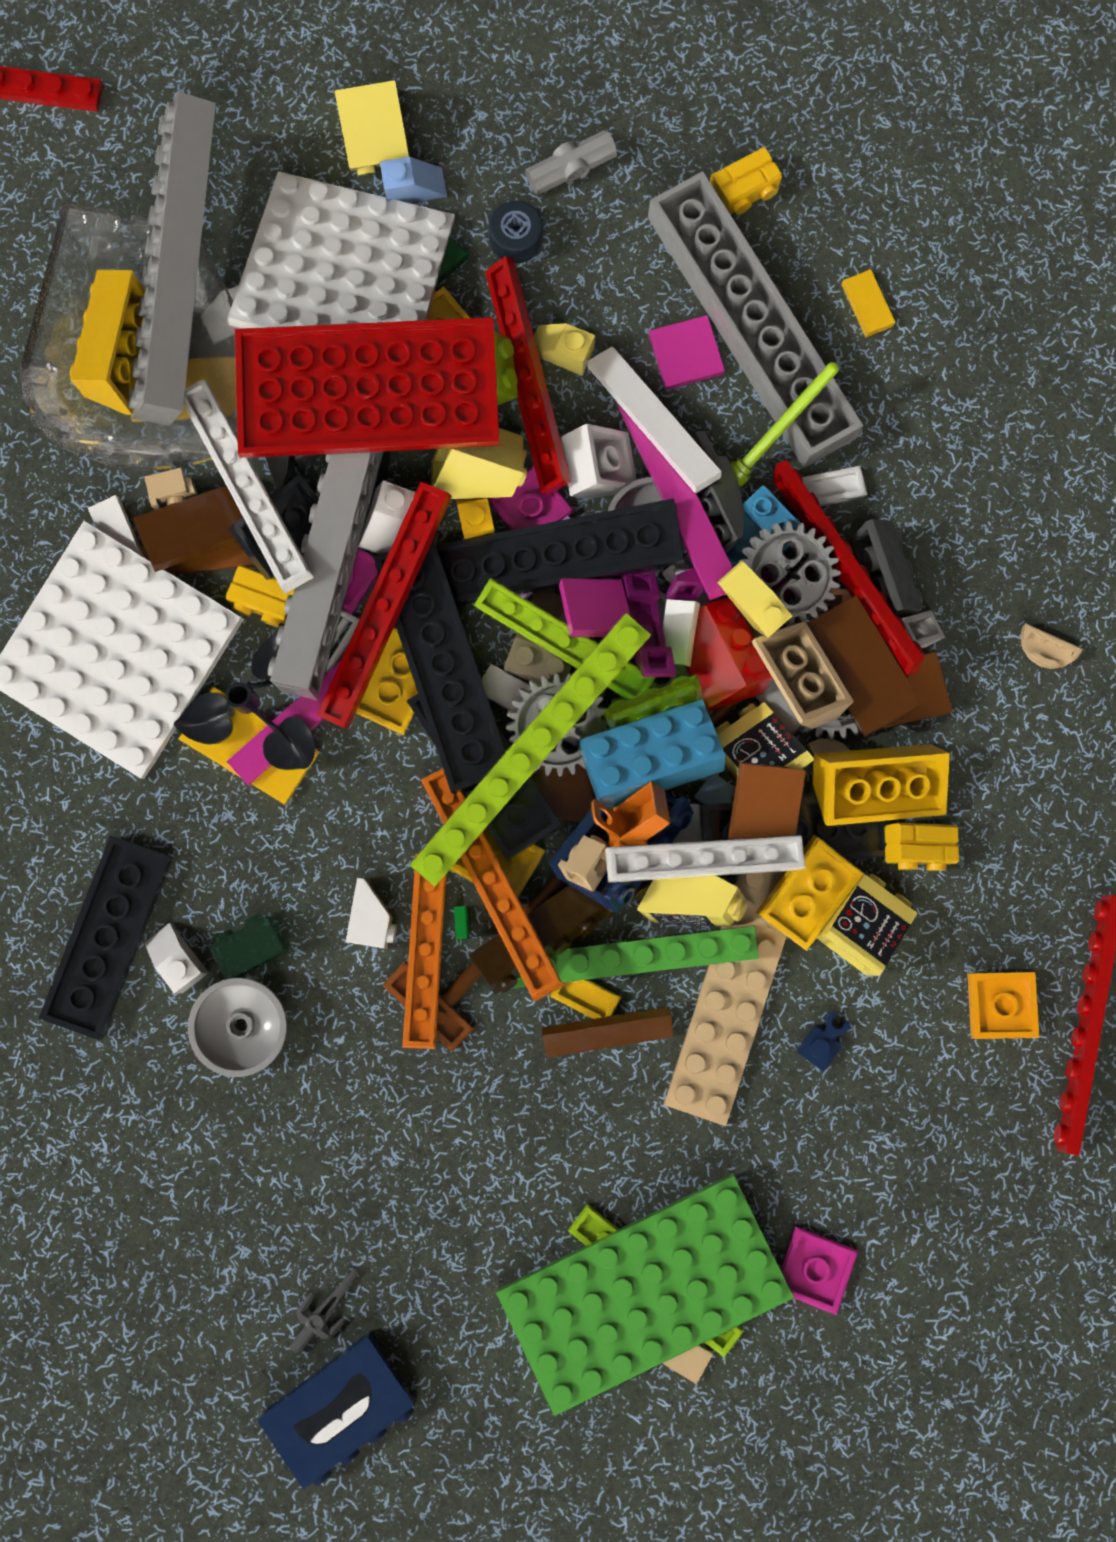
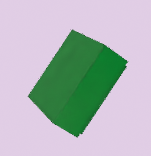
[454,906,471,940]

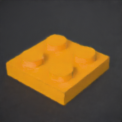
[967,972,1039,1039]

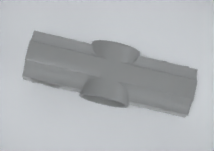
[525,130,617,196]

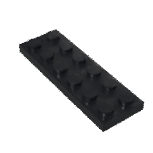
[407,694,562,861]
[699,797,888,859]
[38,835,173,1040]

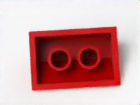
[685,597,773,712]

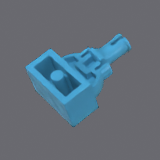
[726,485,807,564]

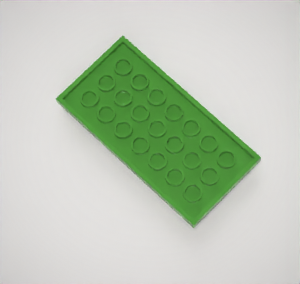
[496,1173,794,1416]

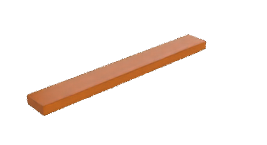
[421,768,564,1002]

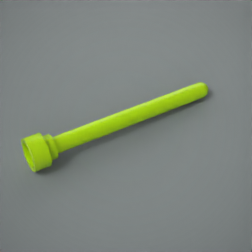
[730,362,839,487]

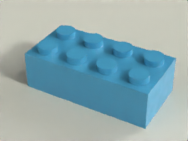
[579,699,726,811]

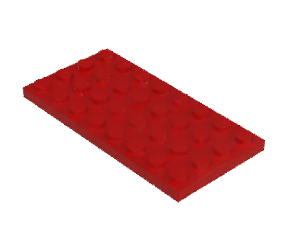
[235,317,500,458]

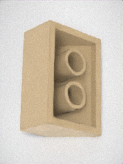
[752,621,854,729]

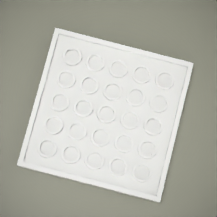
[228,171,455,328]
[0,521,244,779]

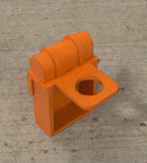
[591,781,670,847]

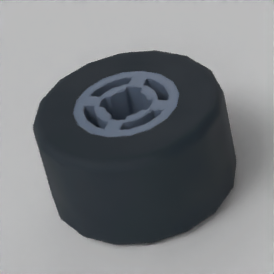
[489,200,543,263]

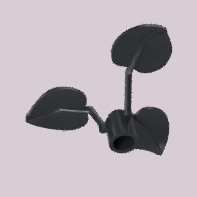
[173,632,315,770]

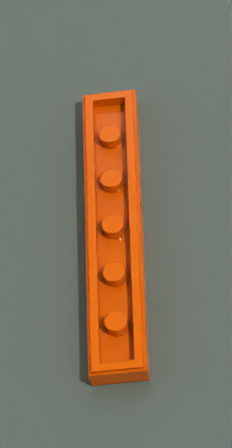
[402,854,447,1049]

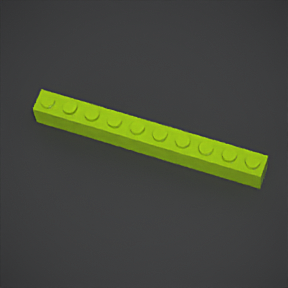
[410,613,651,887]

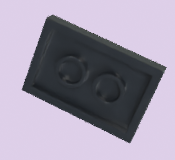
[227,474,319,580]

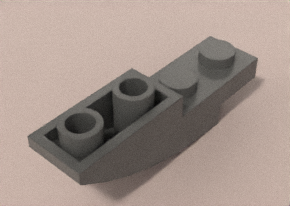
[691,431,744,554]

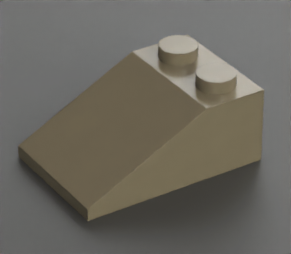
[504,589,574,685]

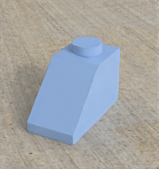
[380,157,447,203]

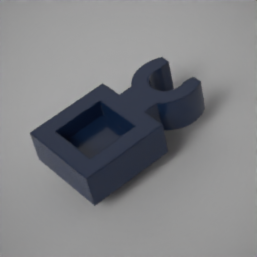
[796,1011,850,1072]

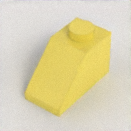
[534,323,595,376]
[717,561,792,638]

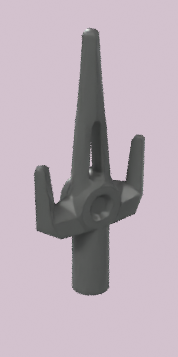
[289,1269,358,1355]

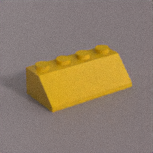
[70,270,146,415]
[813,744,950,826]

